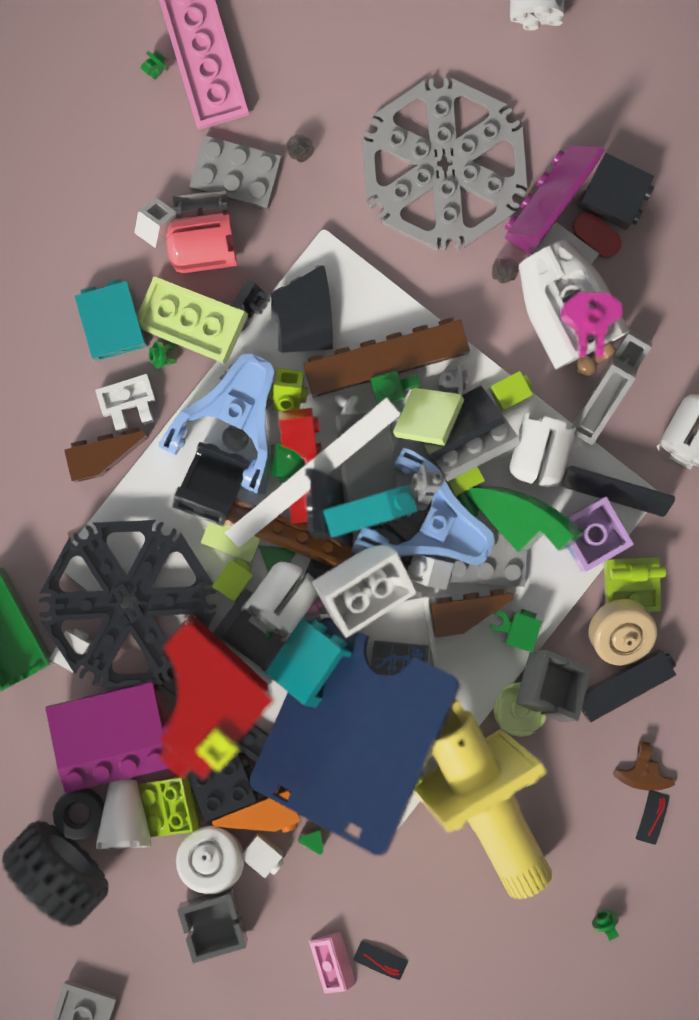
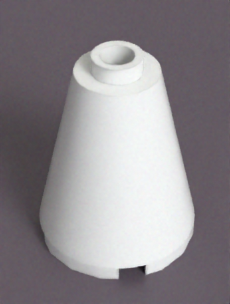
[96,778,152,849]

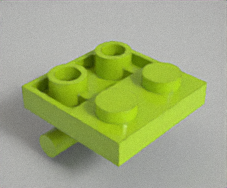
[604,557,666,612]
[138,776,201,837]

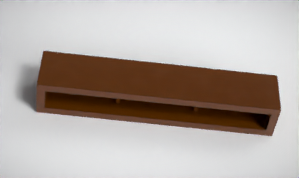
[303,317,470,398]

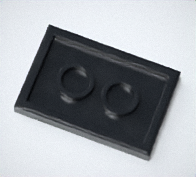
[420,385,506,461]

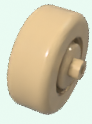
[588,599,657,666]

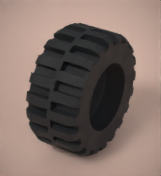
[2,821,109,927]

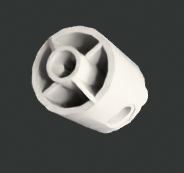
[510,0,564,30]

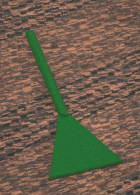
[258,545,296,639]

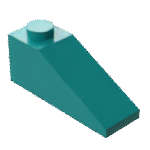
[323,484,417,537]

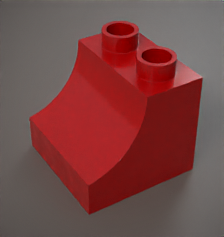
[158,613,274,779]

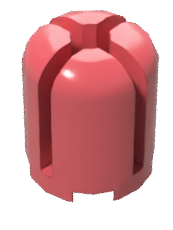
[166,213,237,273]

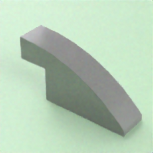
[572,329,653,445]

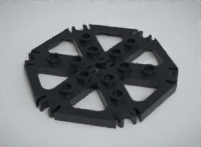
[39,520,216,687]

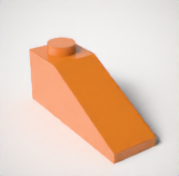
[212,788,301,833]

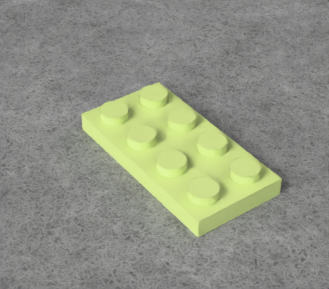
[137,276,248,365]

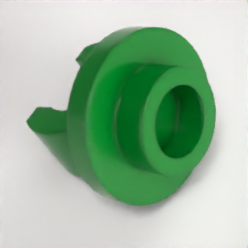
[140,50,169,80]
[148,342,177,369]
[592,910,619,941]

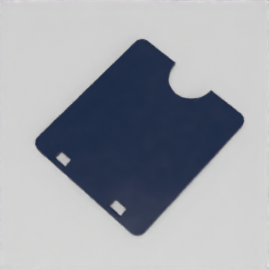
[250,618,460,856]

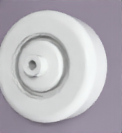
[176,826,244,895]

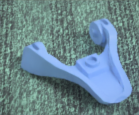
[159,354,274,494]
[351,448,494,566]

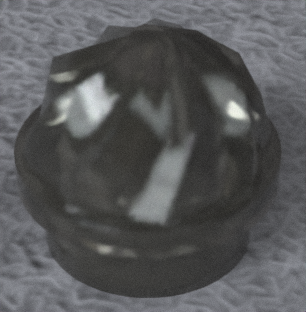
[287,134,314,162]
[492,256,519,284]
[222,425,249,452]

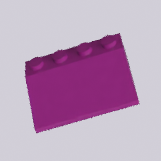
[504,145,606,256]
[45,681,168,793]

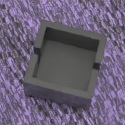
[516,650,591,722]
[177,887,248,963]

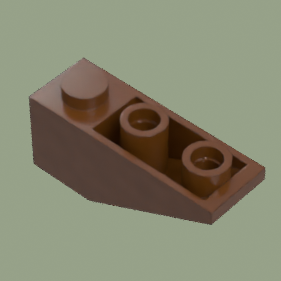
[64,427,148,483]
[430,588,514,638]

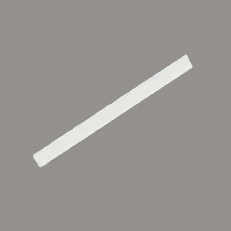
[225,398,401,547]

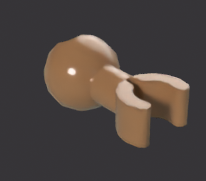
[576,343,616,376]

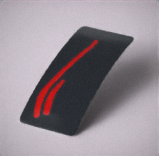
[635,791,669,845]
[354,941,408,980]

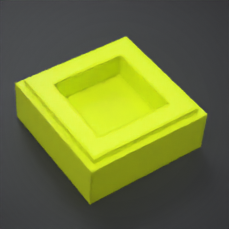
[197,728,238,771]

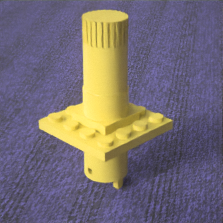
[414,699,553,899]

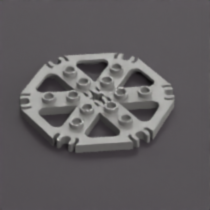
[362,78,527,251]

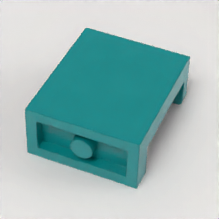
[74,279,148,362]
[265,619,352,708]

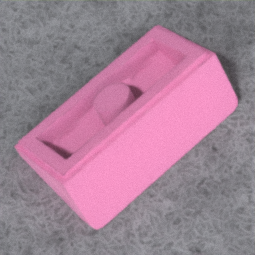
[309,932,356,994]

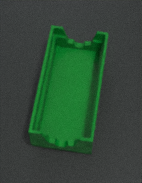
[0,568,55,691]

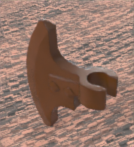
[613,741,675,791]

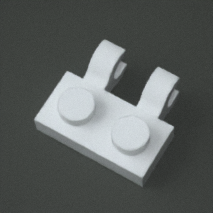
[95,374,156,433]

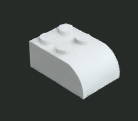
[312,546,416,638]

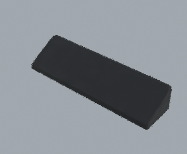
[562,466,675,517]

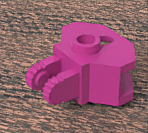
[561,293,622,357]

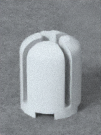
[656,394,699,470]
[509,413,576,488]
[241,562,318,642]

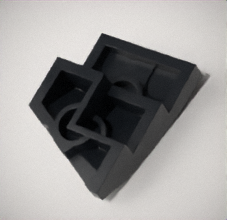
[271,265,333,353]
[305,468,353,547]

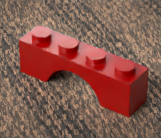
[279,408,322,524]

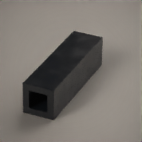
[581,650,676,723]

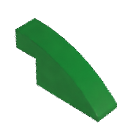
[464,486,584,553]

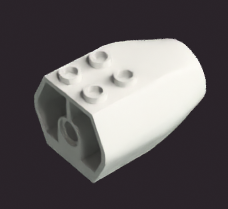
[519,239,630,370]

